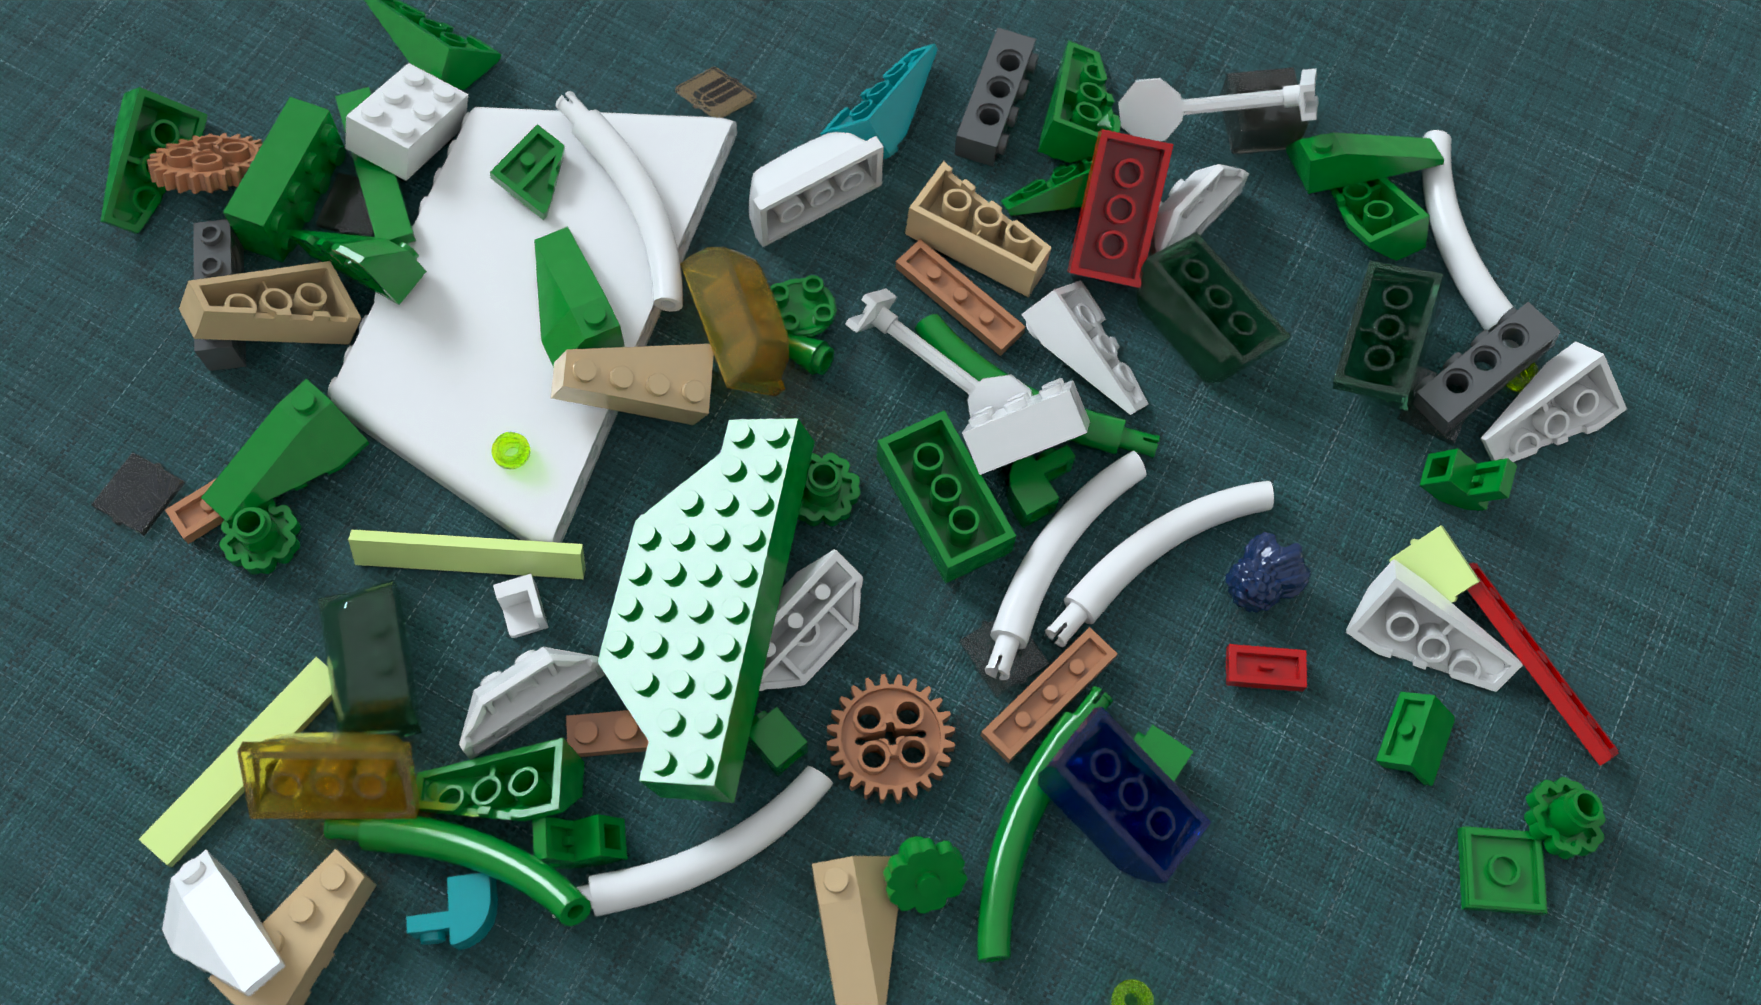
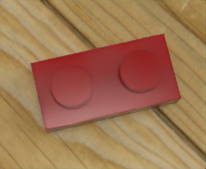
[1226,644,1307,692]

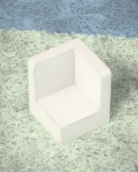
[493,574,549,638]

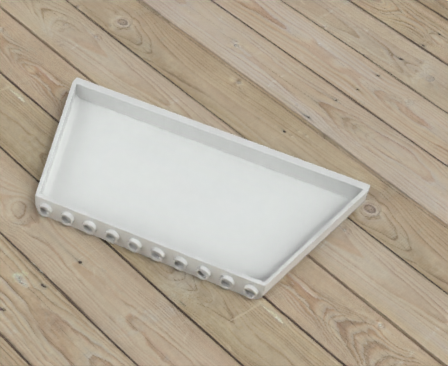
[328,107,737,543]

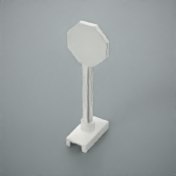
[1118,69,1318,141]
[845,289,1033,418]

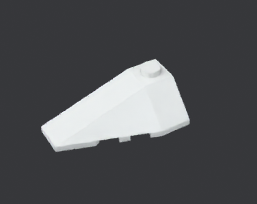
[1346,559,1523,692]

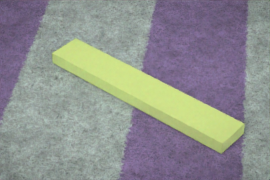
[348,530,586,579]
[139,657,347,867]

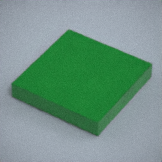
[1457,826,1548,915]

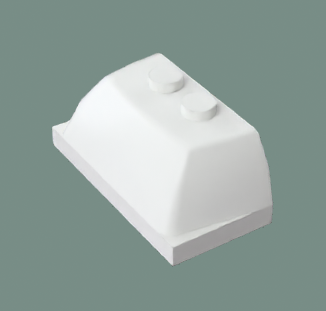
[749,132,883,247]

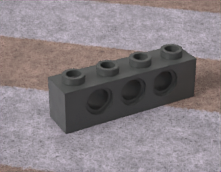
[954,28,1039,166]
[193,219,246,371]
[1413,302,1561,436]

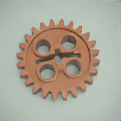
[147,133,262,194]
[827,674,955,804]

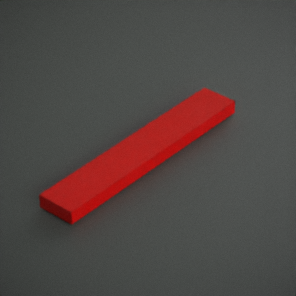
[1468,563,1619,766]

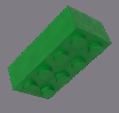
[223,97,346,262]
[877,410,1016,584]

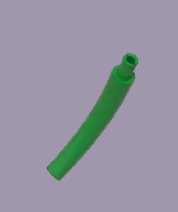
[915,314,1160,458]
[977,686,1113,963]
[323,810,591,926]

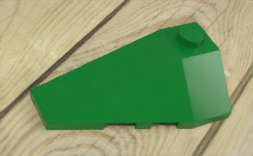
[364,0,502,90]
[1038,41,1121,163]
[1286,132,1444,194]
[1001,156,1093,216]
[534,226,625,368]
[288,229,427,305]
[201,379,369,524]

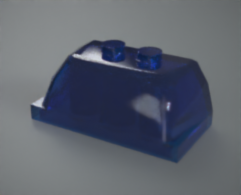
[1038,707,1211,883]

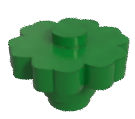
[798,452,860,527]
[219,500,301,575]
[1524,777,1605,860]
[883,836,967,914]

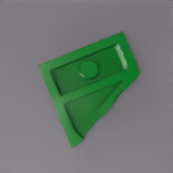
[490,124,565,220]

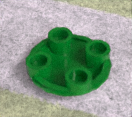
[765,275,837,338]

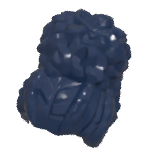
[1225,532,1311,613]

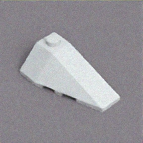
[1022,281,1148,415]
[1481,342,1627,462]
[162,850,285,996]

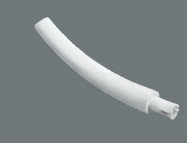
[556,91,683,311]
[1422,130,1519,348]
[985,451,1147,680]
[1045,481,1274,647]
[552,766,833,918]

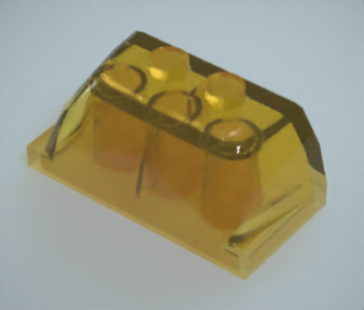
[680,247,789,397]
[237,732,420,819]

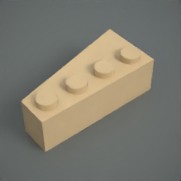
[905,161,1052,297]
[179,261,361,344]
[551,344,714,425]
[208,849,377,1005]

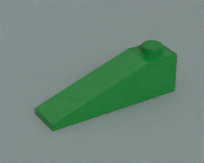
[101,87,208,234]
[1330,177,1430,261]
[413,738,584,821]

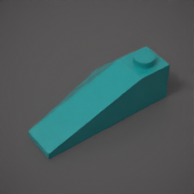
[820,43,938,160]

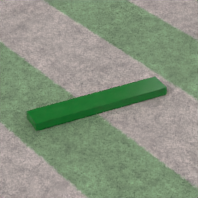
[335,87,416,245]

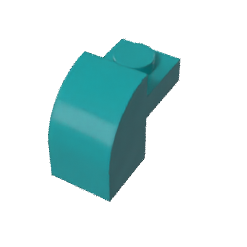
[406,873,498,950]

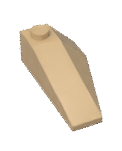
[812,856,898,1005]

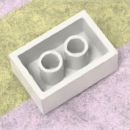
[345,63,468,181]
[962,378,1090,475]

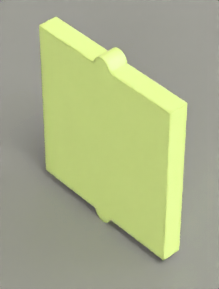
[1389,525,1480,602]

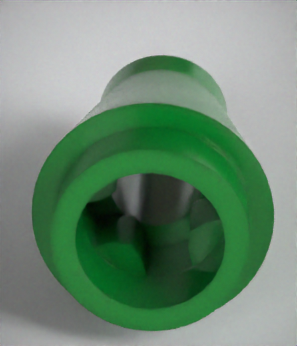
[778,333,834,375]

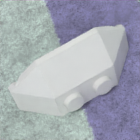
[1148,164,1249,281]
[759,549,863,691]
[459,647,605,760]

